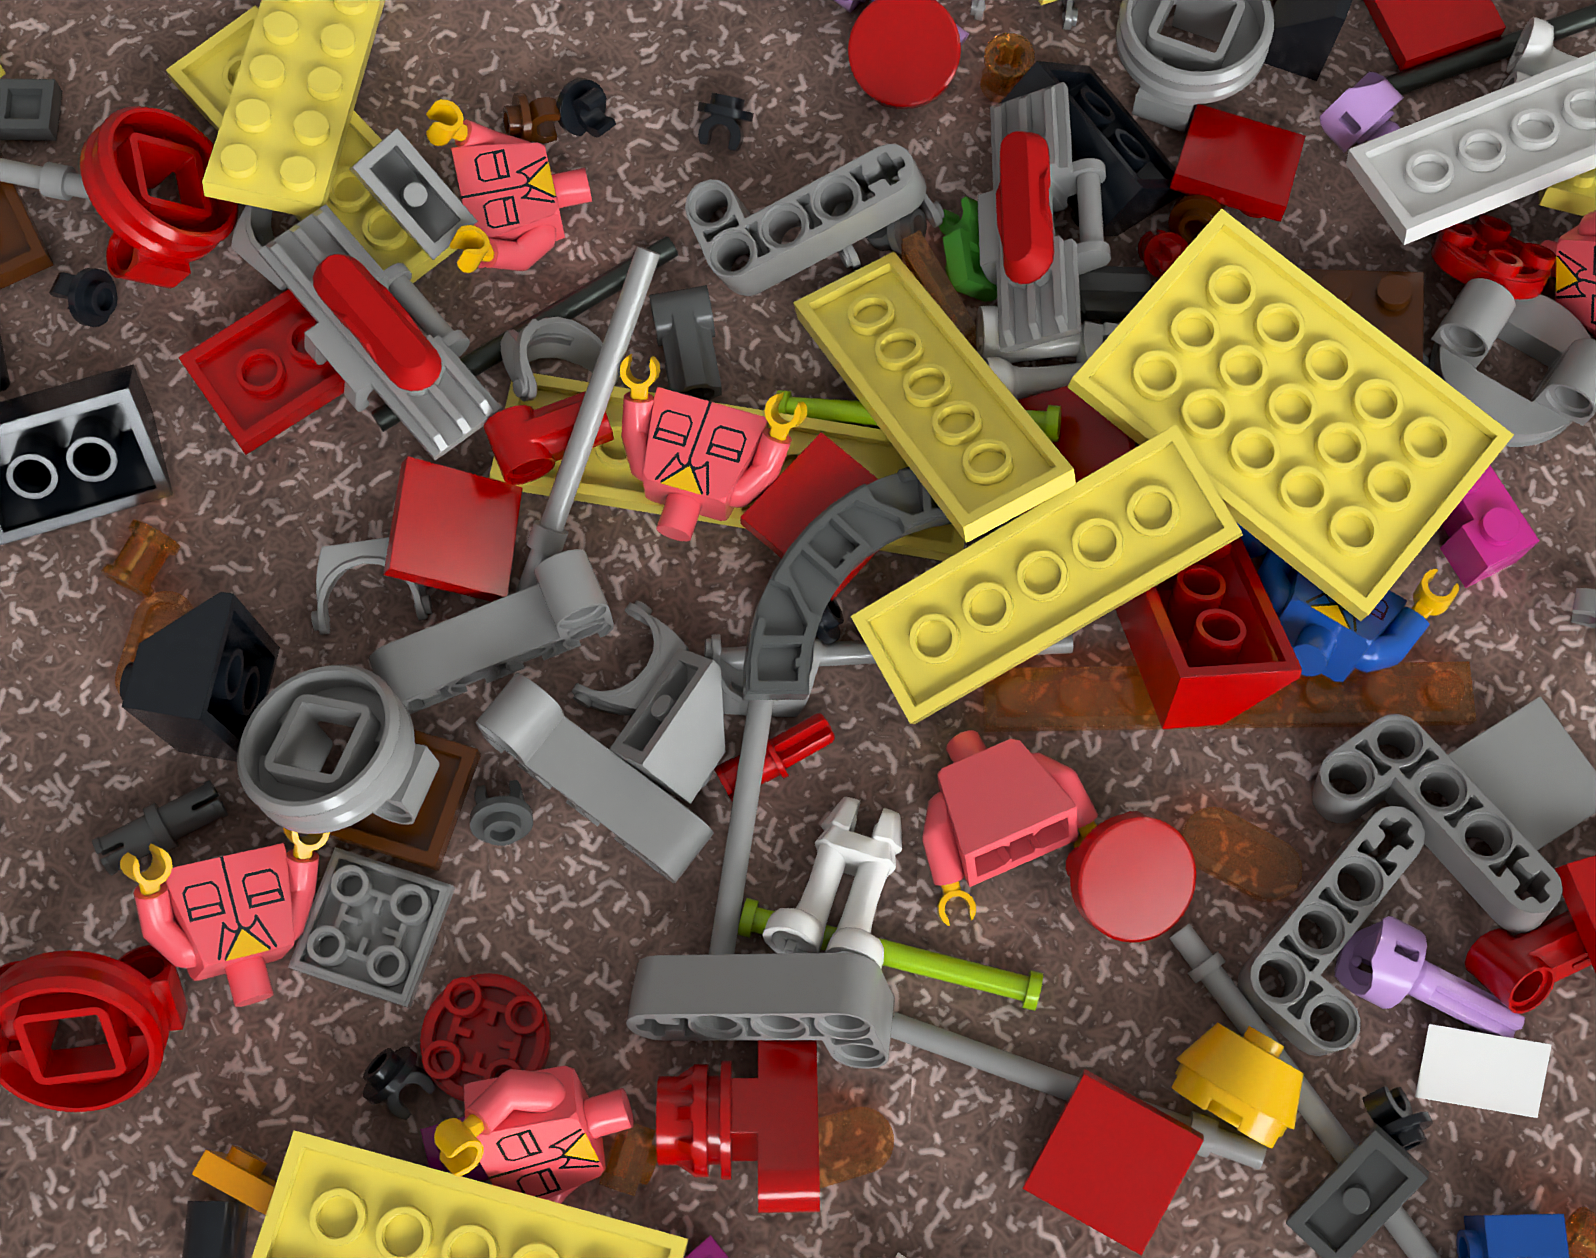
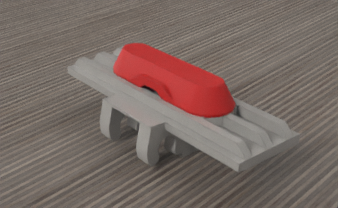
[978,82,1111,353]
[258,204,502,460]

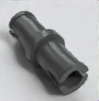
[92,780,228,876]

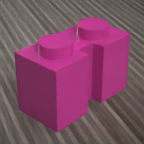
[1440,465,1540,588]

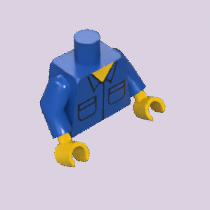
[1257,548,1459,682]

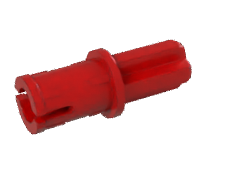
[1138,229,1188,278]
[714,713,835,803]

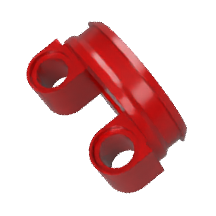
[80,106,239,289]
[0,945,188,1112]

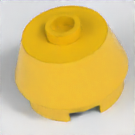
[1171,1022,1304,1149]

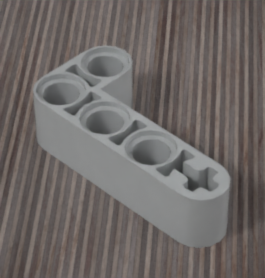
[685,144,927,296]
[369,549,614,714]
[476,673,714,883]
[1312,714,1563,933]
[1237,806,1425,1056]
[626,953,894,1069]

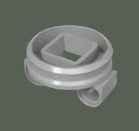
[1116,0,1274,133]
[1430,278,1596,447]
[237,665,440,834]

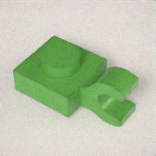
[939,196,997,302]

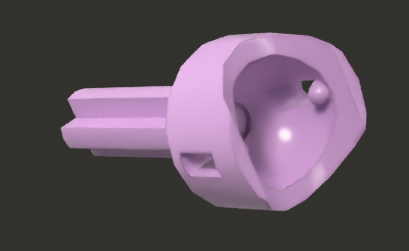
[1319,72,1404,153]
[1335,916,1525,1038]

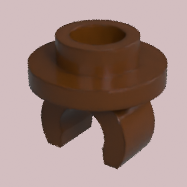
[503,93,560,144]
[1168,193,1225,245]

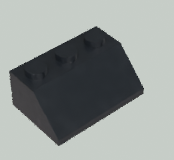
[1264,0,1352,81]
[999,61,1184,237]
[0,364,173,545]
[120,592,280,762]

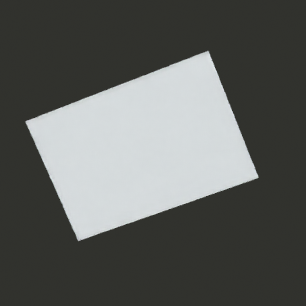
[1415,1024,1552,1118]

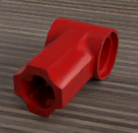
[484,391,614,485]
[1465,911,1592,1014]

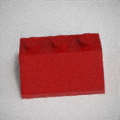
[1115,537,1302,729]

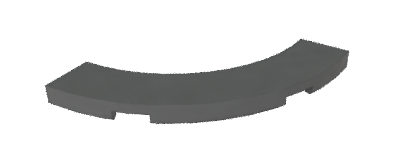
[742,467,952,700]

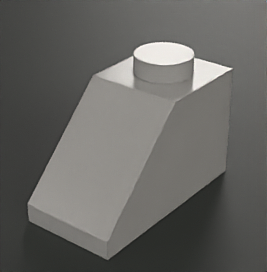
[349,128,478,260]
[609,648,726,804]

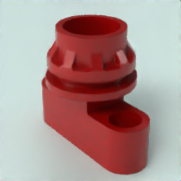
[656,1040,820,1213]

